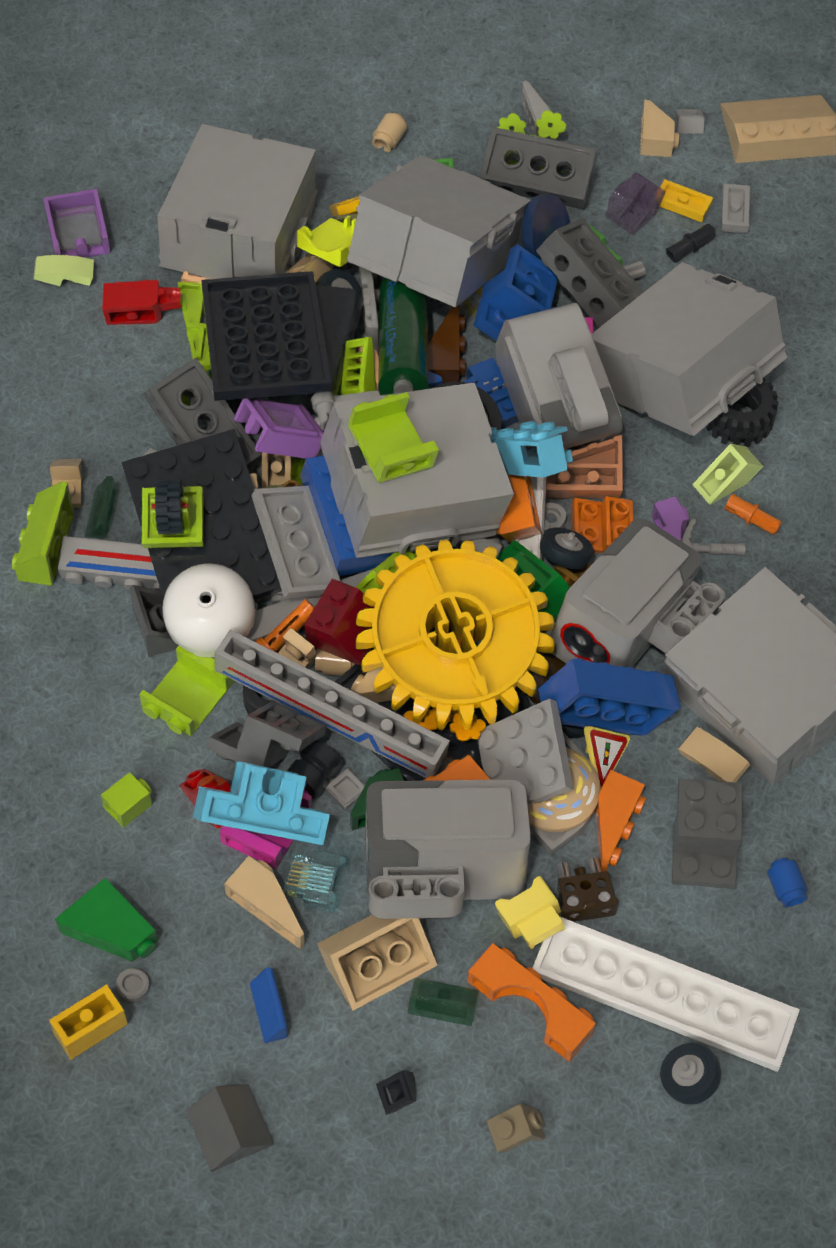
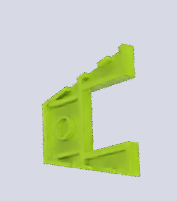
[178,282,211,373]

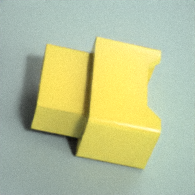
[495,876,565,950]

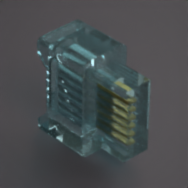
[283,850,347,914]

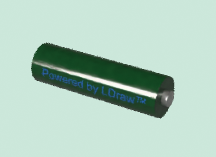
[378,277,428,396]

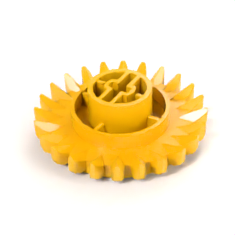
[356,540,555,730]

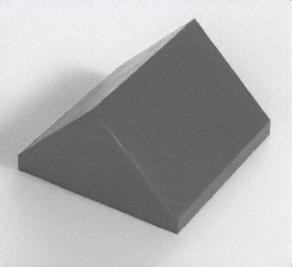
[129,585,179,657]
[186,1084,274,1172]

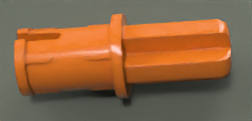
[724,494,782,535]

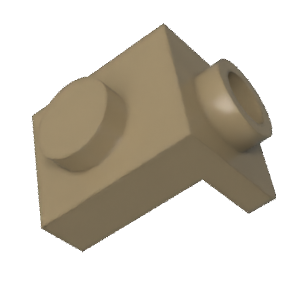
[487,1104,545,1153]

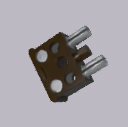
[557,857,619,922]

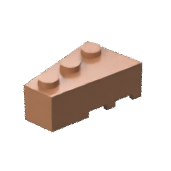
[545,435,623,499]

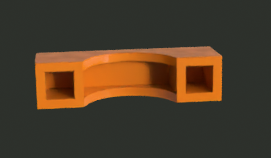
[467,943,596,1062]

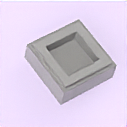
[324,768,365,811]

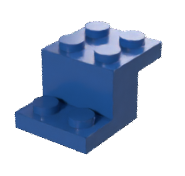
[473,244,558,341]

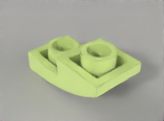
[34,255,94,286]

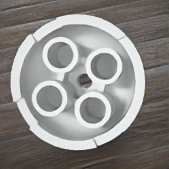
[163,563,255,657]

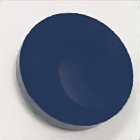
[522,194,571,264]

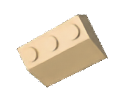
[317,915,438,1011]

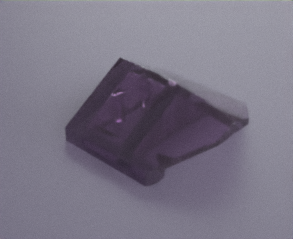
[605,172,666,235]

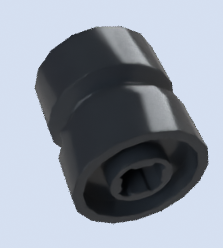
[287,740,342,799]

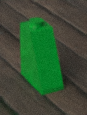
[55,878,158,962]

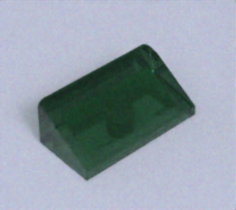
[85,476,116,539]
[407,978,479,1027]

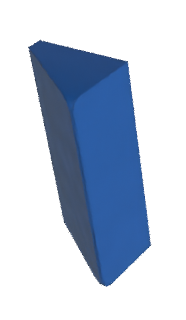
[250,967,288,1043]

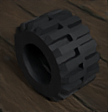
[705,378,779,447]

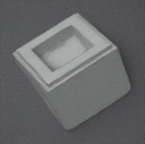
[675,109,705,133]

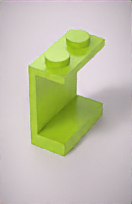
[348,392,439,483]
[139,646,234,736]

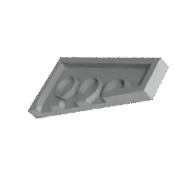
[360,267,379,354]

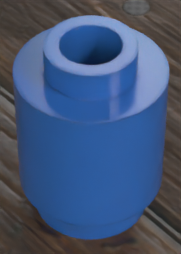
[767,858,808,908]

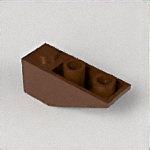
[428,305,465,383]

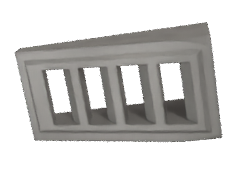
[521,80,554,136]

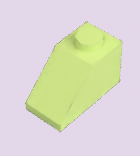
[692,444,763,505]

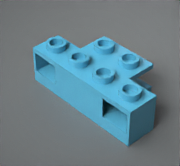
[490,421,573,477]
[193,761,330,845]

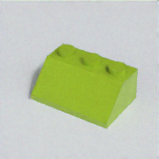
[12,481,74,586]

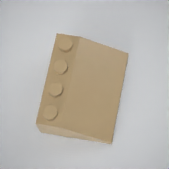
[720,95,836,163]

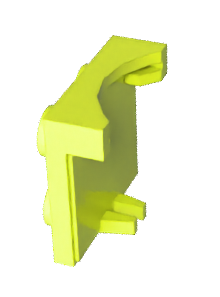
[297,215,356,267]

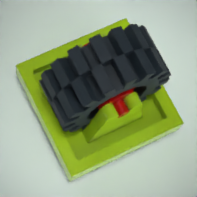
[142,479,203,548]

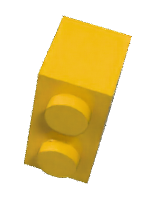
[49,984,127,1060]

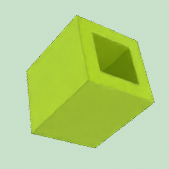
[101,772,152,828]

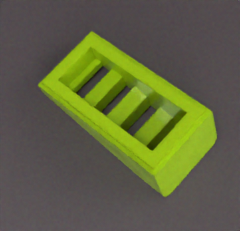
[341,337,376,395]

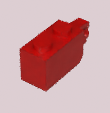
[102,280,182,325]

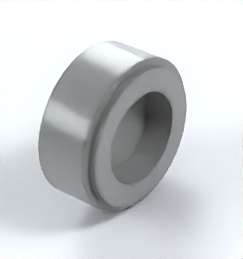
[116,968,149,1002]

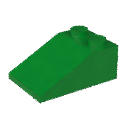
[497,539,570,632]

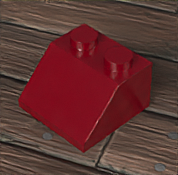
[304,578,375,666]

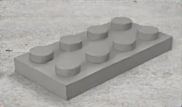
[251,486,341,599]

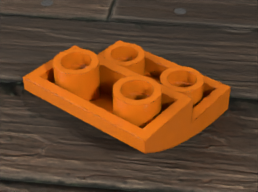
[571,496,634,553]

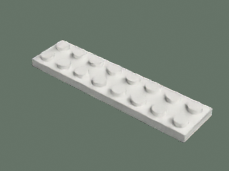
[532,916,800,1072]

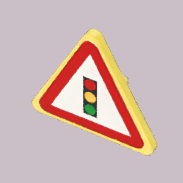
[584,726,630,790]

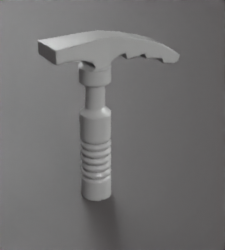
[682,519,746,555]

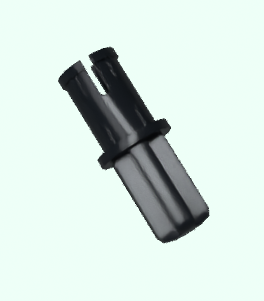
[666,224,716,263]

